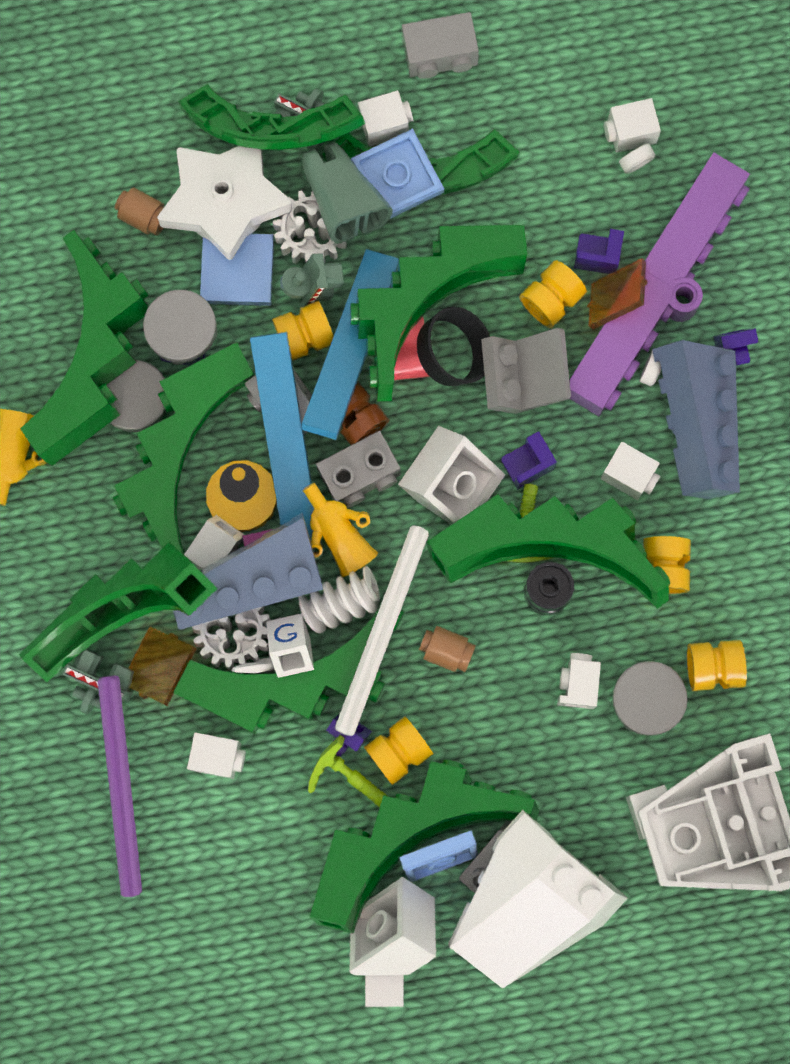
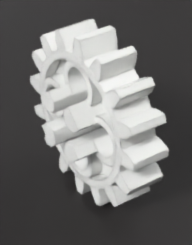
[273,190,347,264]
[192,606,270,672]

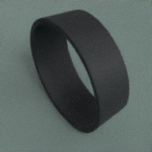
[417,307,490,386]

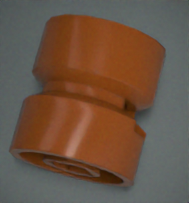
[341,381,389,445]

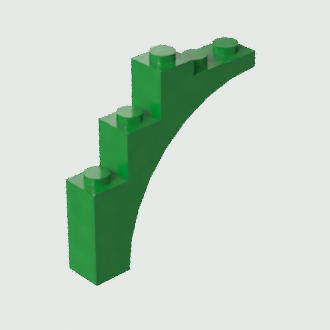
[350,225,528,402]
[20,230,149,466]
[112,342,254,555]
[426,494,670,608]
[19,542,217,682]
[173,607,405,734]
[310,759,539,934]

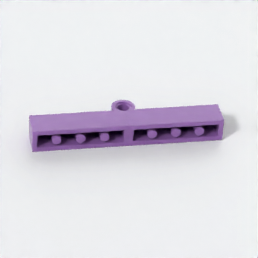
[569,152,750,417]

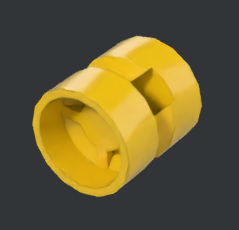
[519,260,587,328]
[272,301,334,361]
[643,536,691,594]
[687,640,747,691]
[364,716,434,785]

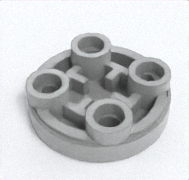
[143,290,218,365]
[107,360,167,432]
[612,661,687,736]

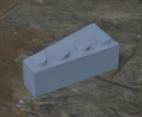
[652,340,740,499]
[173,512,323,630]

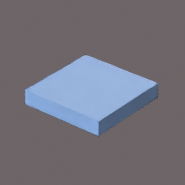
[350,129,444,219]
[200,234,274,306]
[399,830,478,882]

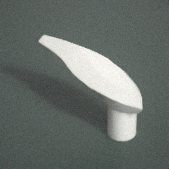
[232,650,276,674]

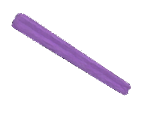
[98,675,142,897]

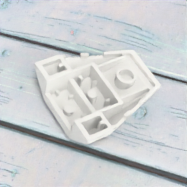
[637,734,790,891]
[448,810,628,988]

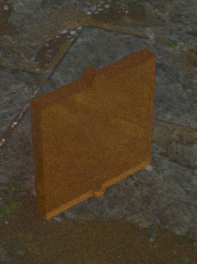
[587,258,648,330]
[129,627,197,706]

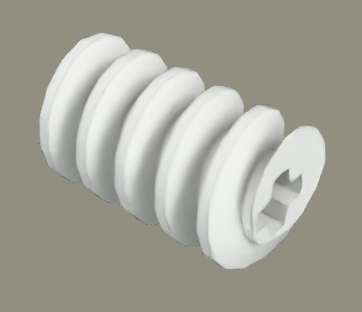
[298,566,380,633]

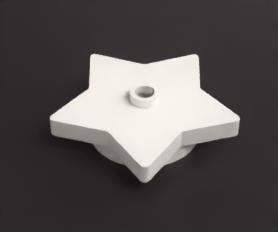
[157,146,293,260]

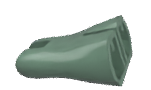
[302,142,393,244]

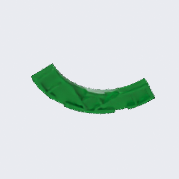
[178,84,365,150]
[322,129,520,195]

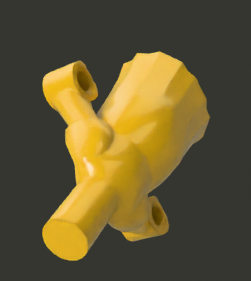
[0,409,47,506]
[302,482,378,577]

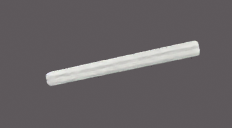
[335,525,429,736]

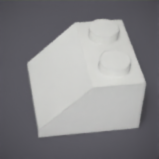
[398,426,505,525]
[349,877,436,975]

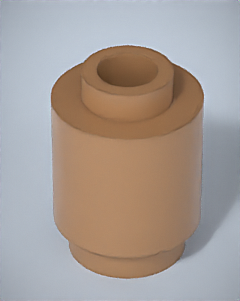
[115,187,164,236]
[419,625,476,672]

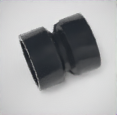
[524,562,574,615]

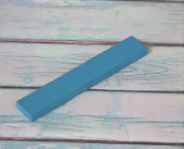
[301,249,399,440]
[250,332,322,549]

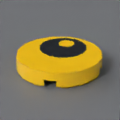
[206,460,277,532]

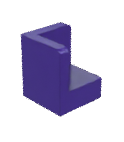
[574,229,624,275]
[501,431,557,490]

